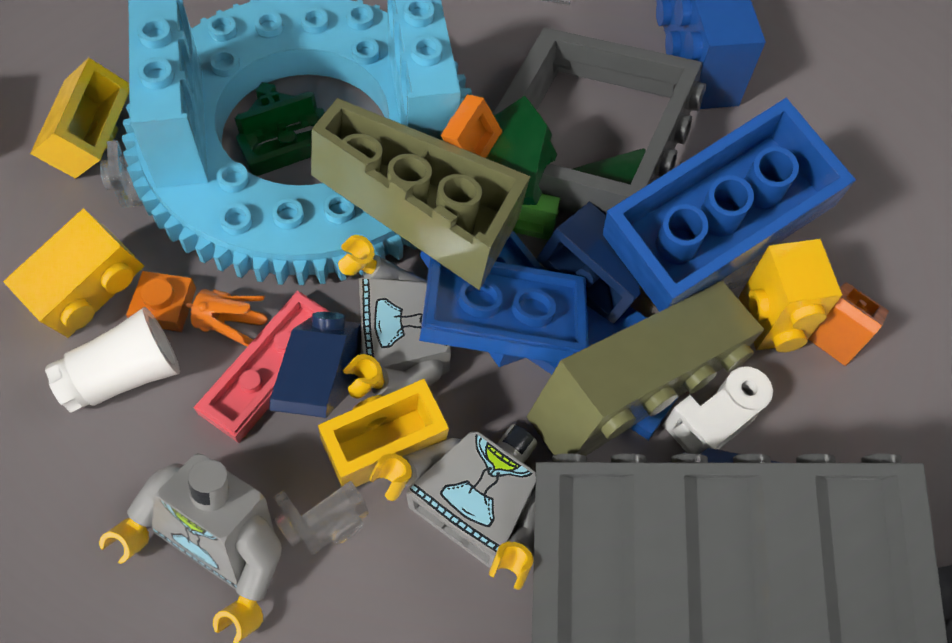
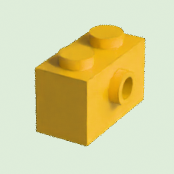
[30,57,129,179]
[3,208,145,338]
[739,239,842,352]
[318,379,449,493]

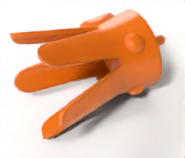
[186,289,268,347]

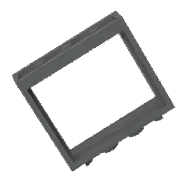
[493,28,706,215]

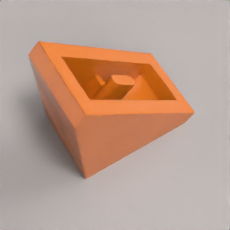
[808,282,889,366]

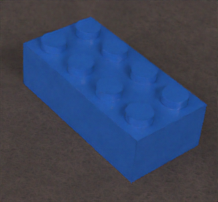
[656,0,766,109]
[602,97,856,312]

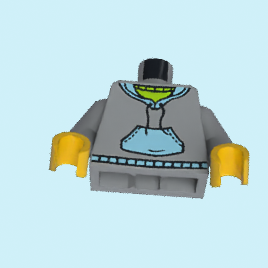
[338,235,451,399]
[369,424,538,590]
[99,454,282,643]

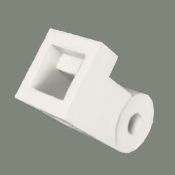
[662,367,773,454]

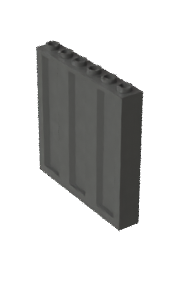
[532,453,947,643]

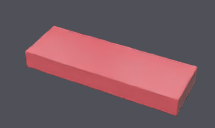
[193,290,330,443]

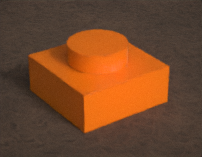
[441,94,502,158]
[126,271,196,332]

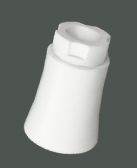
[45,307,180,413]

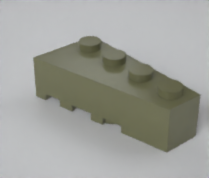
[311,98,530,290]
[526,281,765,456]

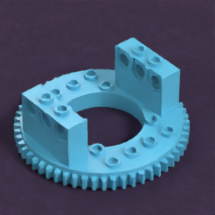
[122,0,472,285]

